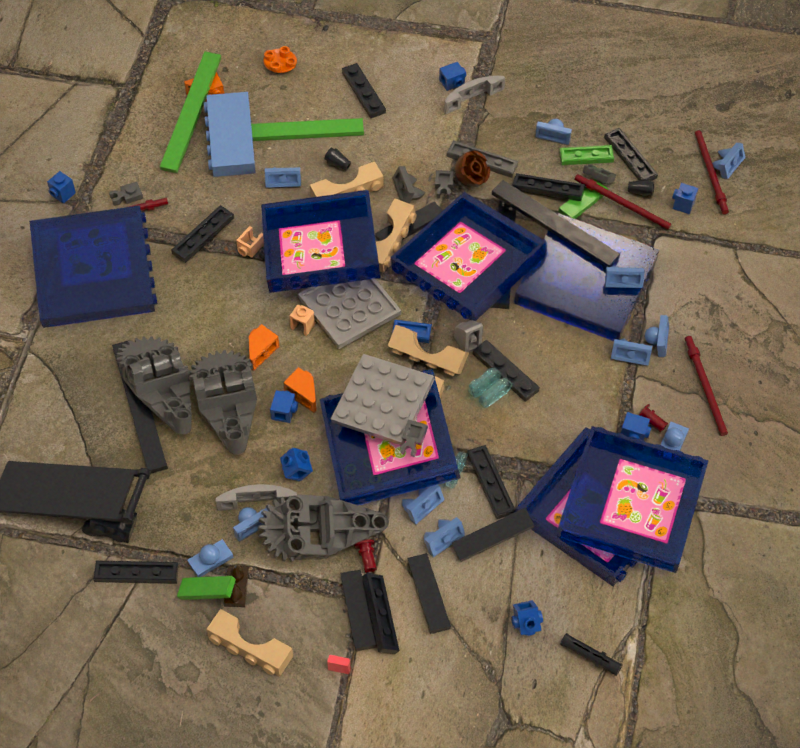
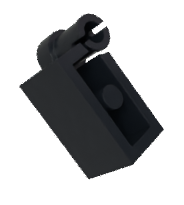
[82,509,137,543]

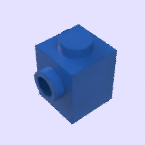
[439,61,467,91]
[47,171,76,204]
[672,183,698,214]
[270,390,298,423]
[620,412,652,444]

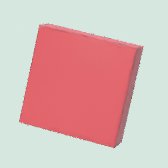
[327,655,351,674]

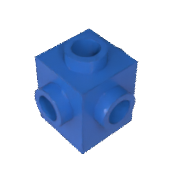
[280,448,313,481]
[511,600,543,636]

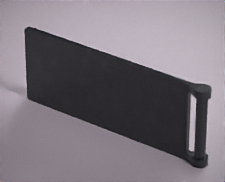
[0,461,151,525]

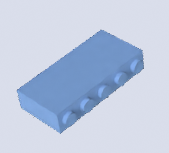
[204,92,256,177]

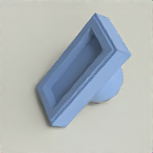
[535,119,572,145]
[644,315,669,357]
[656,422,689,463]
[233,507,269,542]
[187,539,234,577]

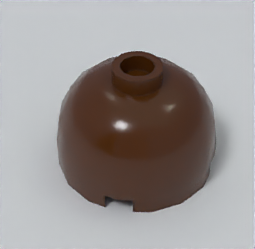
[454,150,490,187]

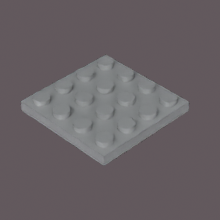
[298,261,401,349]
[331,354,435,446]

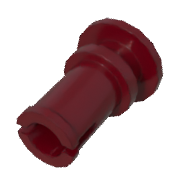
[638,404,668,433]
[355,539,377,573]

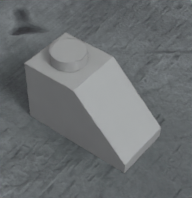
[454,320,483,353]

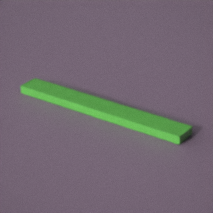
[160,51,221,173]
[251,118,364,141]

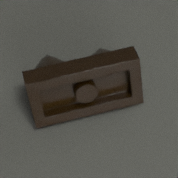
[224,565,249,607]

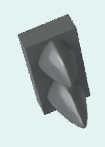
[392,166,425,203]

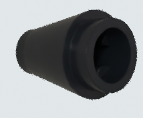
[324,147,351,171]
[628,179,654,197]

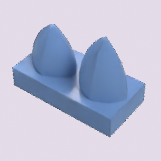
[712,142,745,179]
[265,167,301,188]
[605,265,645,288]
[611,338,652,366]
[402,483,445,524]
[424,517,465,557]

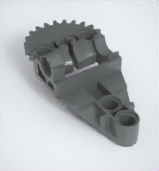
[117,336,192,434]
[189,350,257,455]
[258,495,389,562]

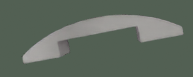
[444,76,505,114]
[216,484,297,511]

